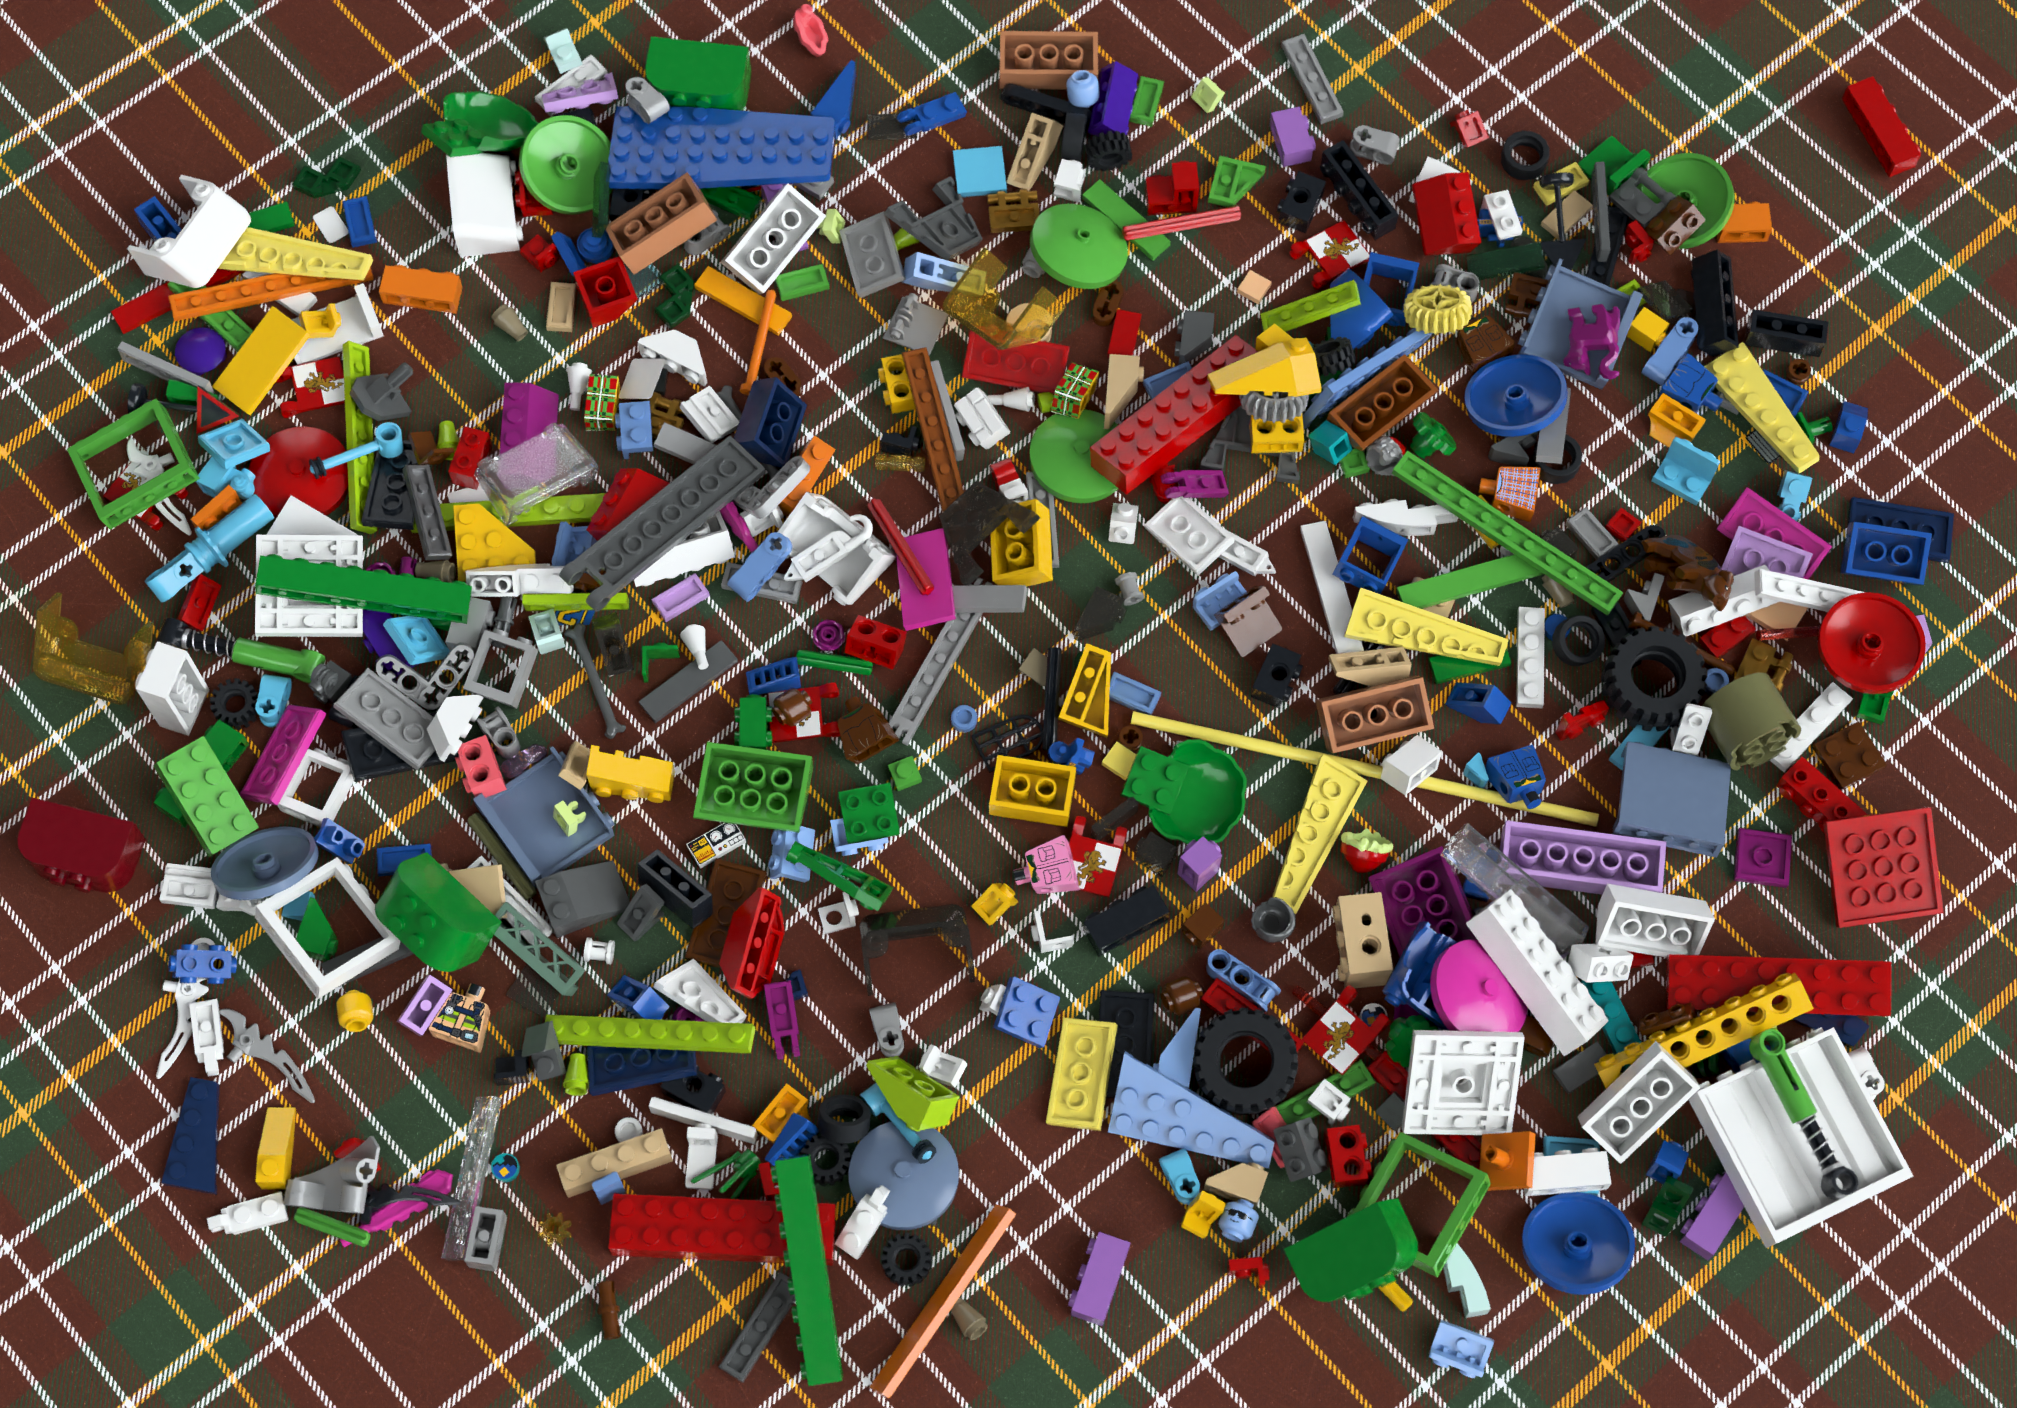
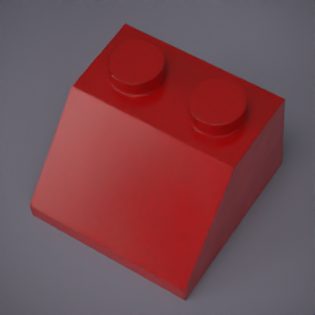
[573,256,638,328]

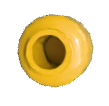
[336,990,373,1032]

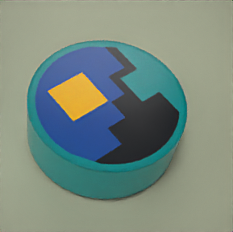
[491,1153,520,1182]

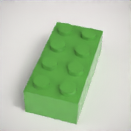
[153,736,259,857]

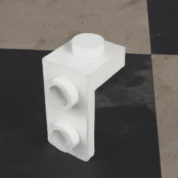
[1480,190,1523,240]
[1670,703,1712,756]
[685,1123,718,1190]

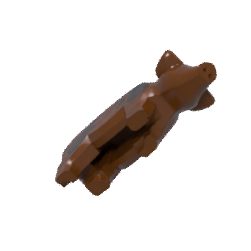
[1641,535,1734,611]

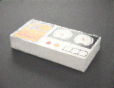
[686,823,746,869]

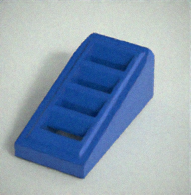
[746,657,801,695]
[765,1112,819,1166]

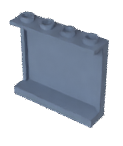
[1518,259,1643,390]
[1612,741,1731,858]
[473,746,615,889]

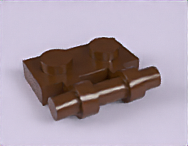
[1504,272,1548,319]

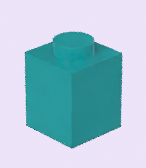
[1308,420,1353,465]

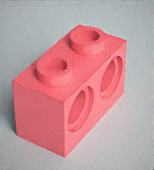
[455,735,507,798]

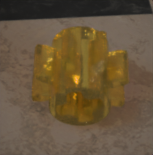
[538,1212,572,1247]

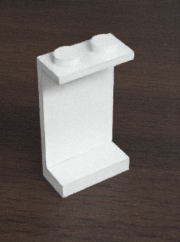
[292,283,384,365]

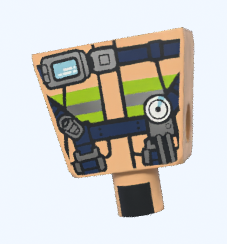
[429,983,490,1053]

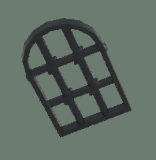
[971,715,1043,773]

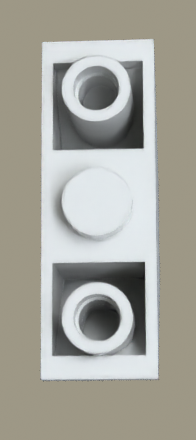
[638,330,707,386]
[427,695,484,762]

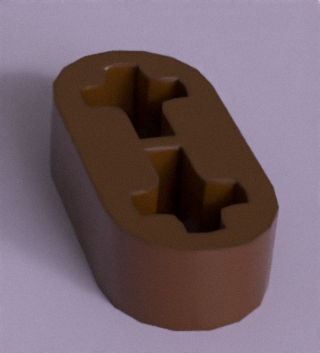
[1092,280,1123,327]
[764,357,802,397]

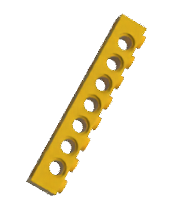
[1594,973,1814,1089]

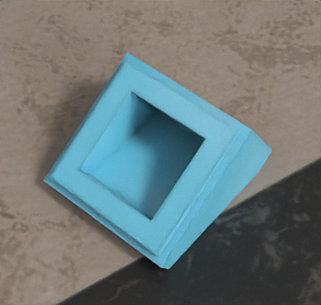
[1463,752,1489,789]
[281,891,315,921]

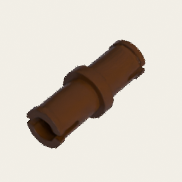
[597,1281,621,1340]

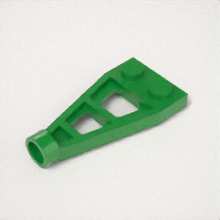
[785,841,894,911]

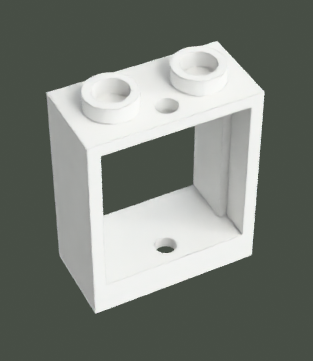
[278,748,354,828]

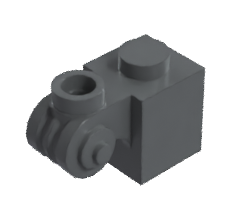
[308,660,352,705]

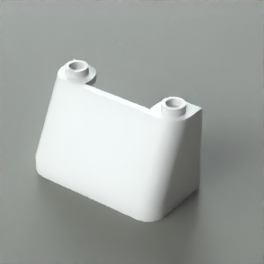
[446,153,523,257]
[774,492,897,606]

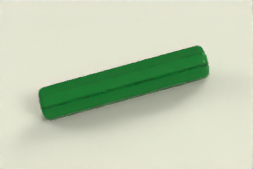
[796,649,873,675]

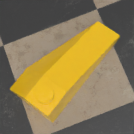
[1207,338,1321,397]

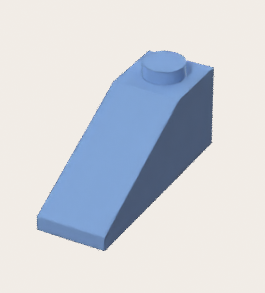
[902,252,985,296]
[1153,1008,1201,1089]

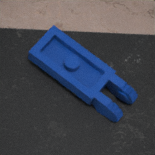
[897,92,967,136]

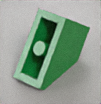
[296,897,339,962]

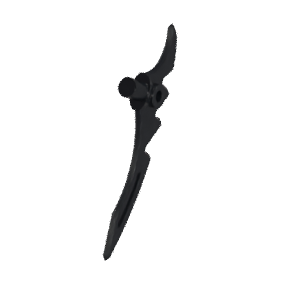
[360,1183,460,1225]

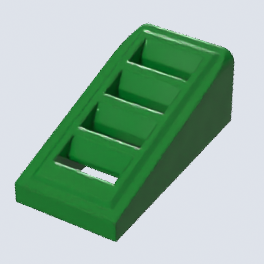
[166,379,219,406]

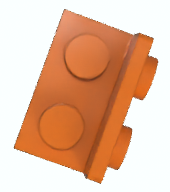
[191,485,242,531]

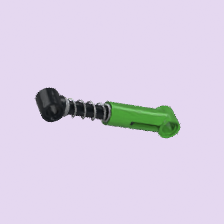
[156,618,326,683]
[1749,1029,1858,1200]

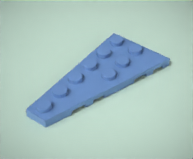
[1303,328,1433,430]
[1108,1051,1275,1169]

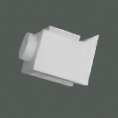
[1054,159,1085,203]

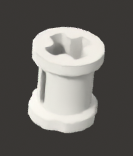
[584,937,615,965]

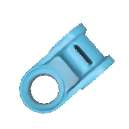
[255,674,292,727]
[1159,1148,1200,1205]

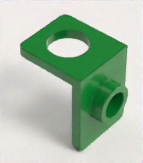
[642,642,680,683]

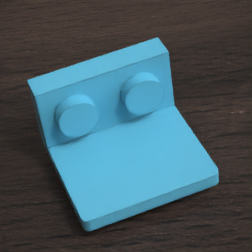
[1652,437,1720,506]

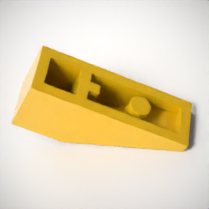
[255,1107,296,1190]

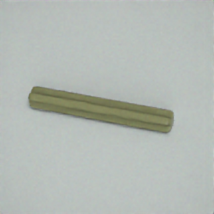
[467,813,537,900]

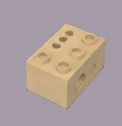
[1332,892,1393,988]

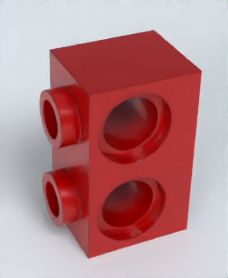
[448,426,493,490]
[844,615,907,670]
[1324,1125,1372,1188]

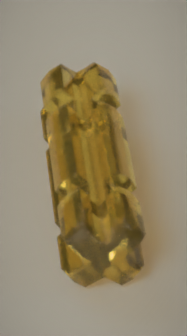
[875,454,925,472]

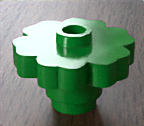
[1410,412,1456,459]
[1385,1015,1438,1067]

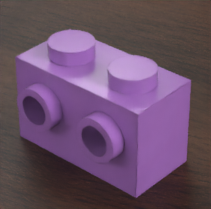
[1269,106,1316,167]
[1177,836,1222,892]

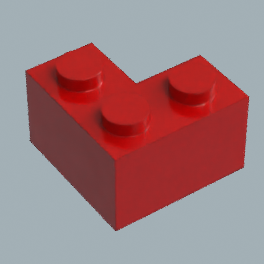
[1145,161,1199,216]

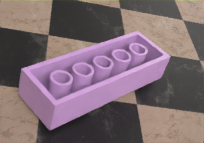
[1497,820,1666,895]

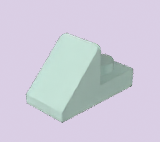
[543,28,583,74]
[528,609,565,654]

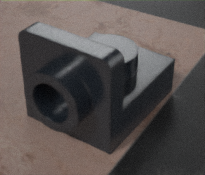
[881,426,921,459]

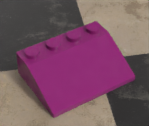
[1368,846,1478,957]

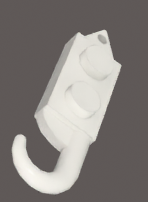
[784,514,873,582]
[1219,529,1276,576]

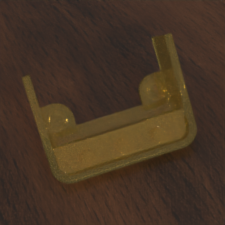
[943,247,1067,350]
[33,592,154,705]

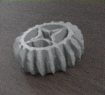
[1239,391,1309,424]

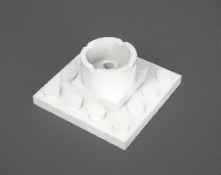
[255,535,363,637]
[1401,1030,1525,1135]

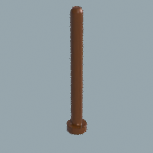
[1628,611,1735,675]

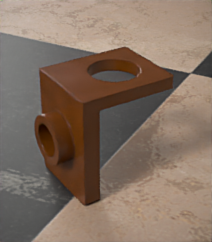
[408,431,454,465]

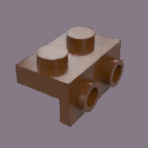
[1644,195,1705,255]
[1639,1002,1704,1045]

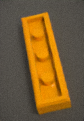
[694,266,792,336]

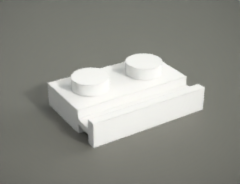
[679,386,739,443]
[159,863,218,909]

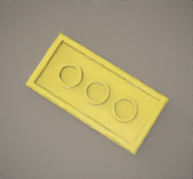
[1046,1017,1118,1131]

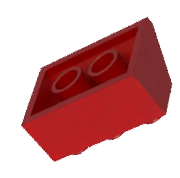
[1412,172,1481,255]
[586,468,670,541]

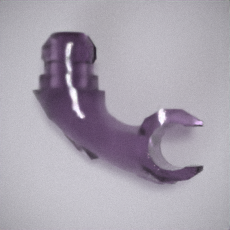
[501,744,547,778]

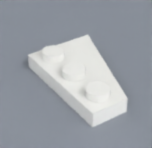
[653,959,747,1023]

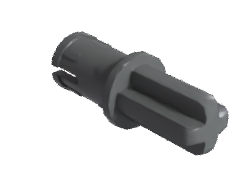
[491,596,517,648]

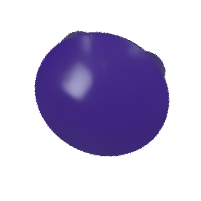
[175,328,226,376]

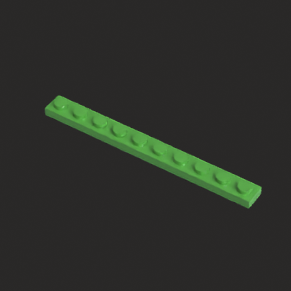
[1392,451,1623,615]

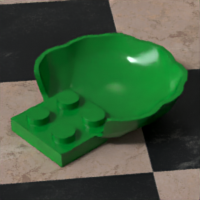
[421,91,539,158]
[1120,739,1247,844]

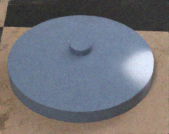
[211,827,319,900]
[848,1122,959,1230]

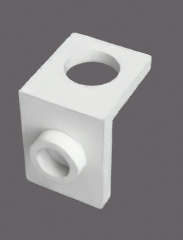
[818,892,859,934]
[1031,911,1073,953]

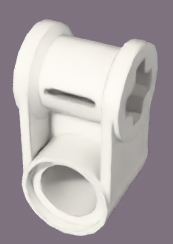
[1848,1047,1884,1100]

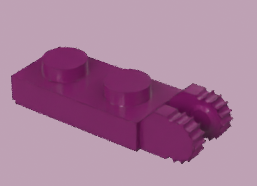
[1161,470,1229,498]
[764,980,800,1060]

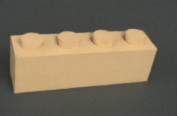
[556,1128,673,1198]

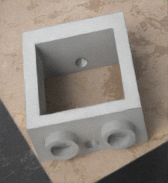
[463,628,539,709]

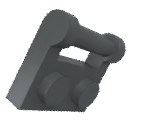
[1610,167,1676,229]

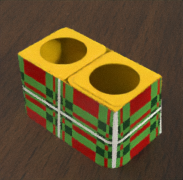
[1051,362,1099,419]
[584,374,620,431]

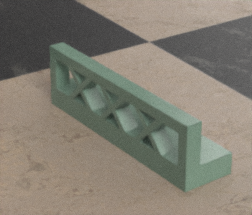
[494,902,586,996]

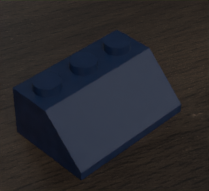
[734,377,807,468]

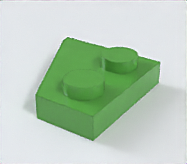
[1208,156,1266,207]

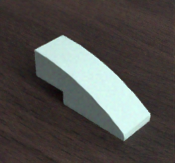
[1437,1232,1491,1318]

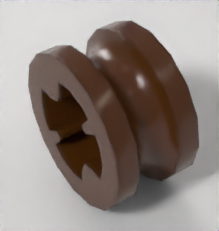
[1786,359,1811,384]
[1119,725,1143,752]

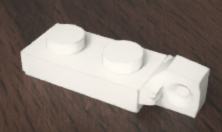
[189,999,224,1077]
[835,1185,890,1259]
[207,1192,289,1235]

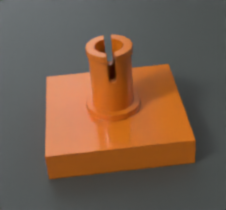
[1480,1131,1535,1191]

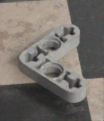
[732,456,810,519]
[376,643,474,710]

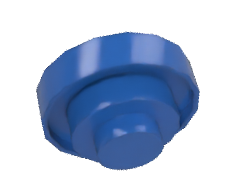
[577,227,614,263]

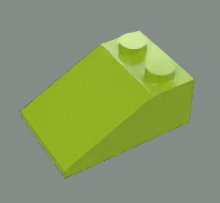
[866,1056,960,1131]

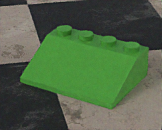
[693,742,813,833]

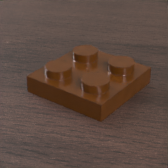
[1812,721,1887,791]

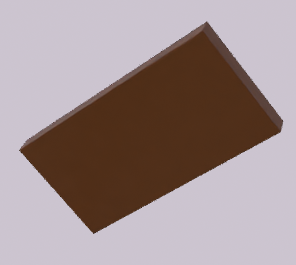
[685,858,767,969]

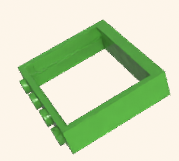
[67,398,200,530]
[1347,1132,1491,1277]

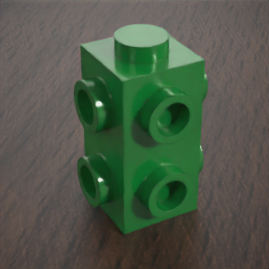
[734,694,772,750]

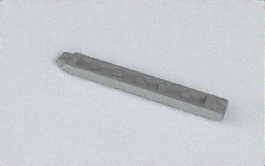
[889,577,992,746]

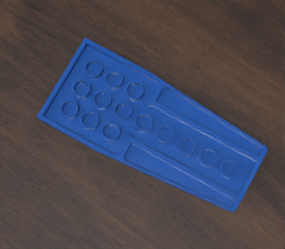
[605,106,836,189]

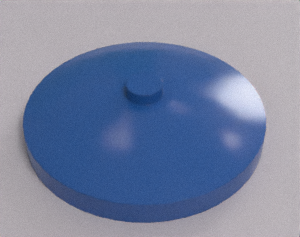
[1465,355,1568,437]
[1522,1192,1635,1295]

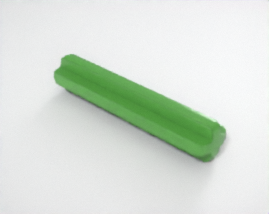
[294,1207,371,1247]

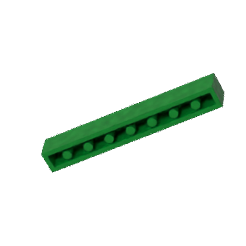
[255,554,472,624]
[771,1154,843,1386]

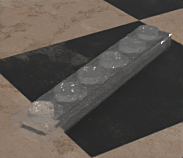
[441,1096,502,1261]

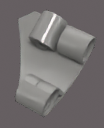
[283,1136,380,1214]

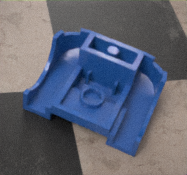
[1382,922,1457,1031]

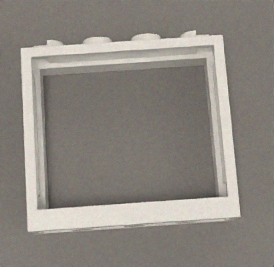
[255,857,400,999]

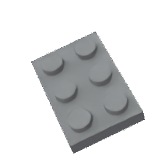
[839,211,906,298]

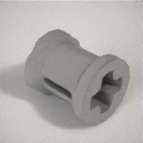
[1115,572,1144,606]

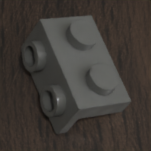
[1273,1117,1328,1182]

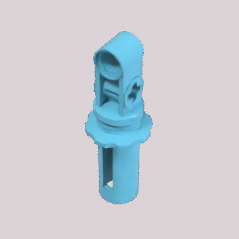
[145,494,274,602]

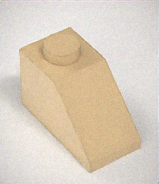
[1204,1162,1268,1209]

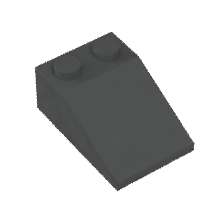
[535,861,630,938]

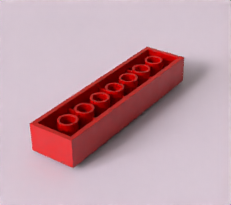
[1090,335,1259,495]
[1666,954,1892,1017]
[609,1194,837,1266]

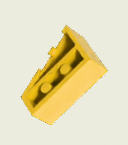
[1058,643,1111,738]
[586,745,675,803]

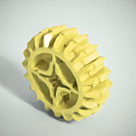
[1404,284,1472,335]

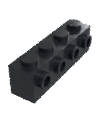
[1320,140,1399,240]
[1691,249,1739,357]

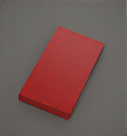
[961,327,1070,395]

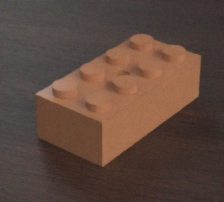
[1000,31,1098,90]
[604,172,717,275]
[1315,675,1434,753]

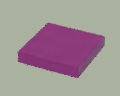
[1734,828,1792,888]

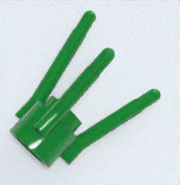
[691,1149,762,1199]

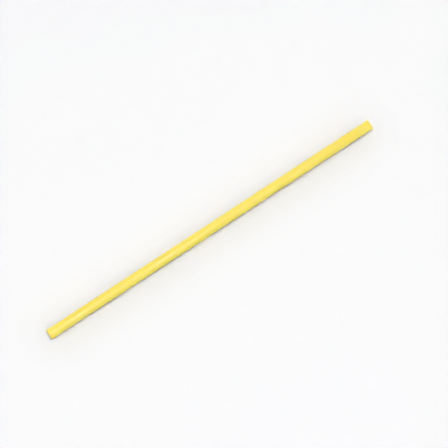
[1131,711,1599,827]

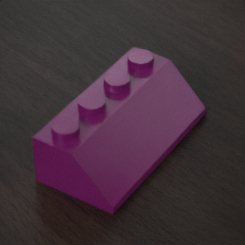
[498,383,559,489]

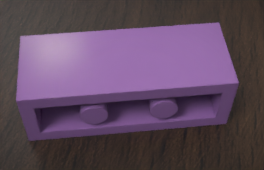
[1680,1171,1744,1260]
[1068,1232,1130,1327]

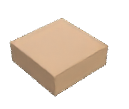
[1237,270,1272,305]

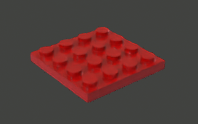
[1823,807,1944,928]

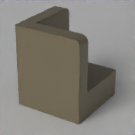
[1017,648,1047,687]

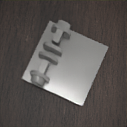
[883,293,949,356]

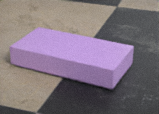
[652,573,710,622]

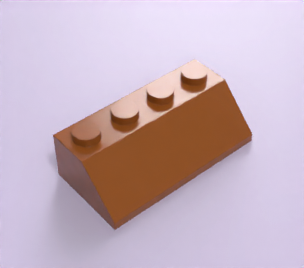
[1327,354,1439,451]

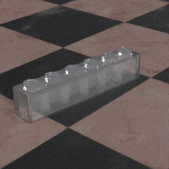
[1440,823,1590,959]

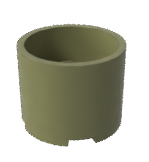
[1702,673,1801,771]

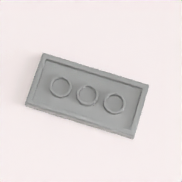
[334,668,435,770]

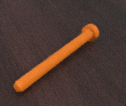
[740,290,776,396]

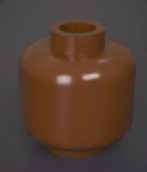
[772,688,812,727]
[1160,976,1203,1016]

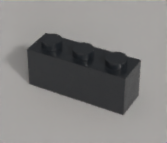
[1744,309,1829,357]
[637,849,713,929]
[1083,885,1170,957]

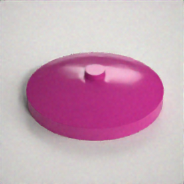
[1430,940,1527,1032]

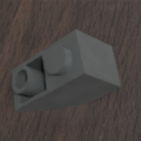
[1174,310,1215,365]

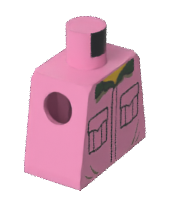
[1013,835,1080,894]

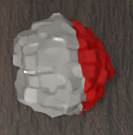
[1366,436,1406,476]

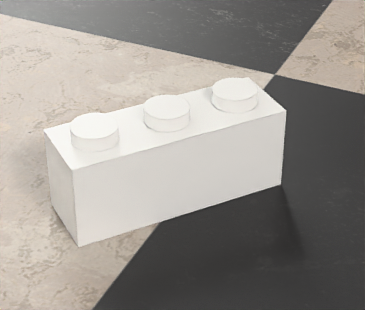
[1524,1148,1611,1196]

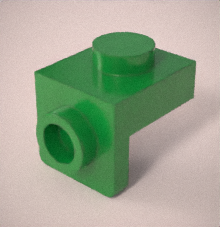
[1856,691,1894,725]

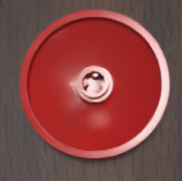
[249,426,349,519]
[1818,592,1926,694]

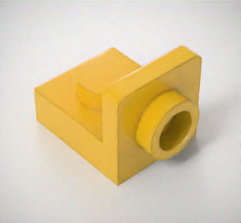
[971,883,1018,925]

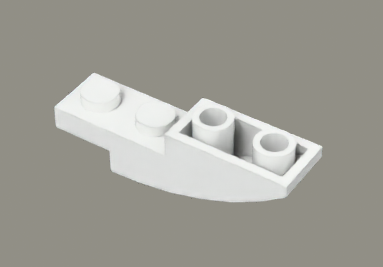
[1353,499,1458,536]
[465,563,574,597]

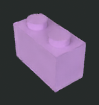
[397,975,452,1036]

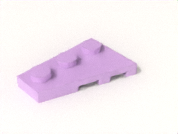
[542,72,618,113]
[1721,526,1813,578]

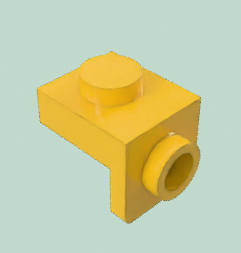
[299,303,341,338]
[1181,1191,1226,1239]

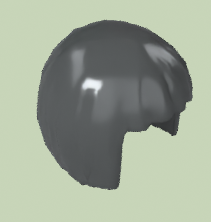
[1251,897,1296,943]

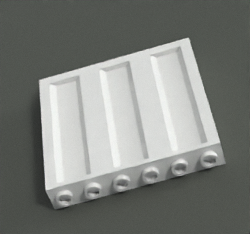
[1688,1027,1913,1248]

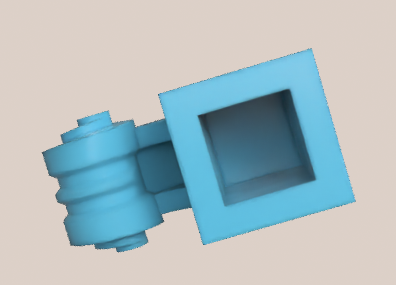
[195,457,256,499]
[1777,470,1813,521]

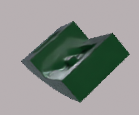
[1642,1175,1693,1238]

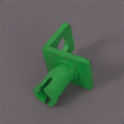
[1783,412,1833,459]

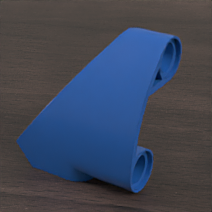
[1330,268,1394,349]

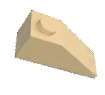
[1006,113,1063,191]
[1104,354,1144,429]
[1328,647,1412,686]

